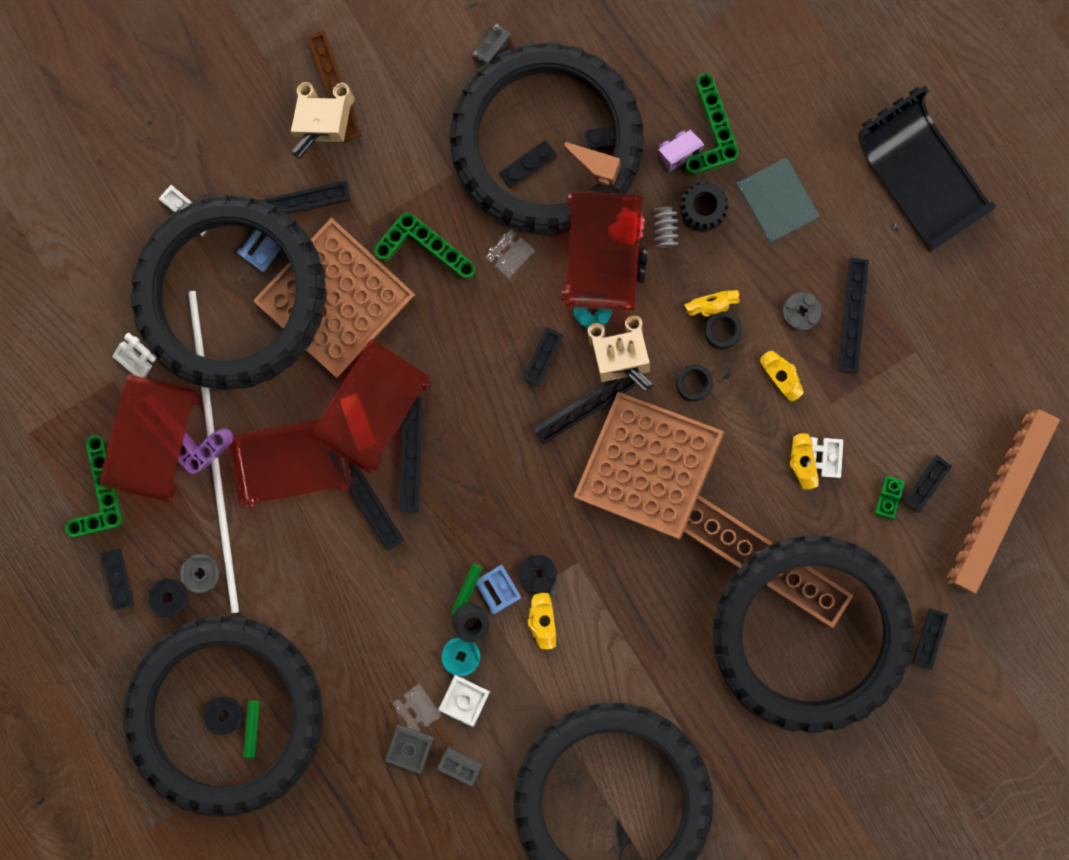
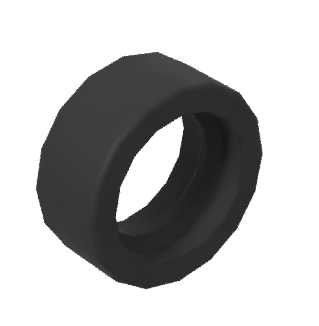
[705,312,742,349]
[676,364,713,402]

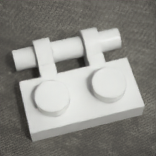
[112,333,158,381]
[806,437,843,478]

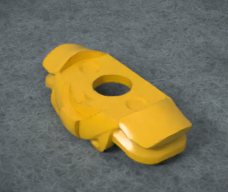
[684,290,739,316]
[760,351,804,402]
[790,434,819,489]
[528,593,556,649]

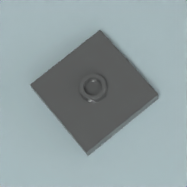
[385,724,434,774]

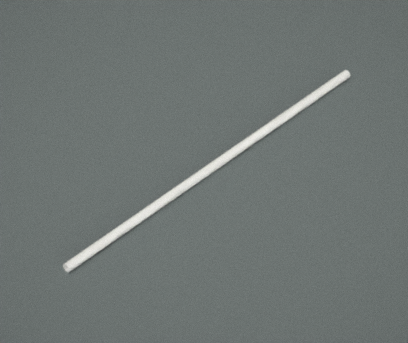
[188,291,239,613]

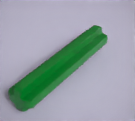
[451,563,482,615]
[244,700,260,758]

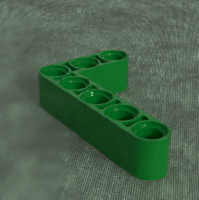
[685,73,739,177]
[374,213,475,280]
[65,436,124,537]

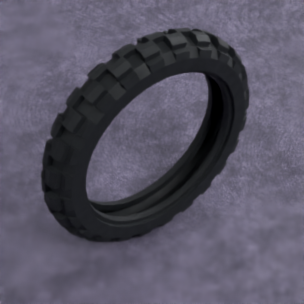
[450,42,644,235]
[130,195,326,390]
[713,535,914,733]
[123,616,323,817]
[514,702,713,860]

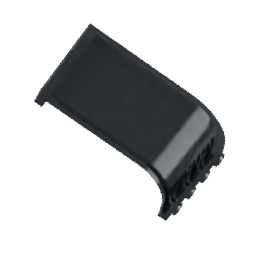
[858,86,997,252]

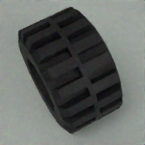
[680,181,729,232]

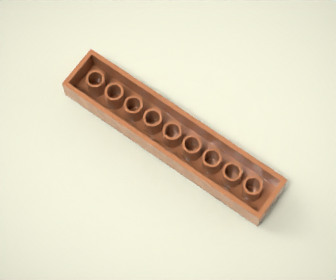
[947,409,1060,594]
[683,495,854,628]

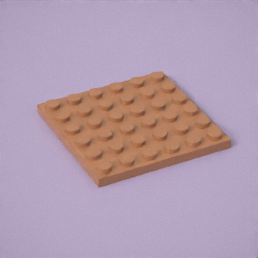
[253,218,415,379]
[574,392,724,540]

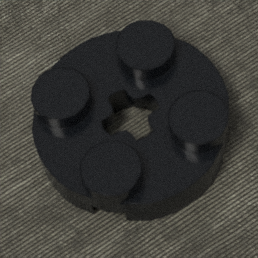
[519,555,557,593]
[149,578,189,617]
[204,696,243,735]

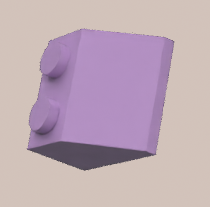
[657,130,704,172]

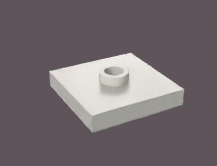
[438,675,490,727]

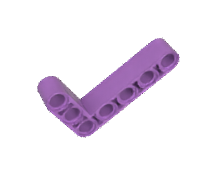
[135,396,233,474]

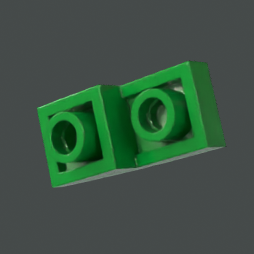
[874,476,905,521]

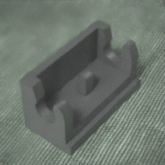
[472,24,511,65]
[437,747,483,786]

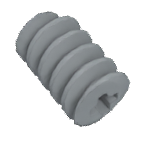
[653,207,679,248]

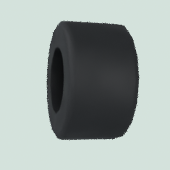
[452,604,489,642]

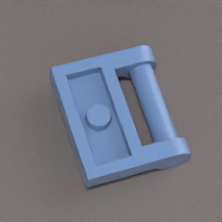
[236,230,282,273]
[475,565,522,615]

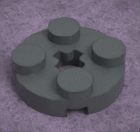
[782,292,821,331]
[180,554,220,593]

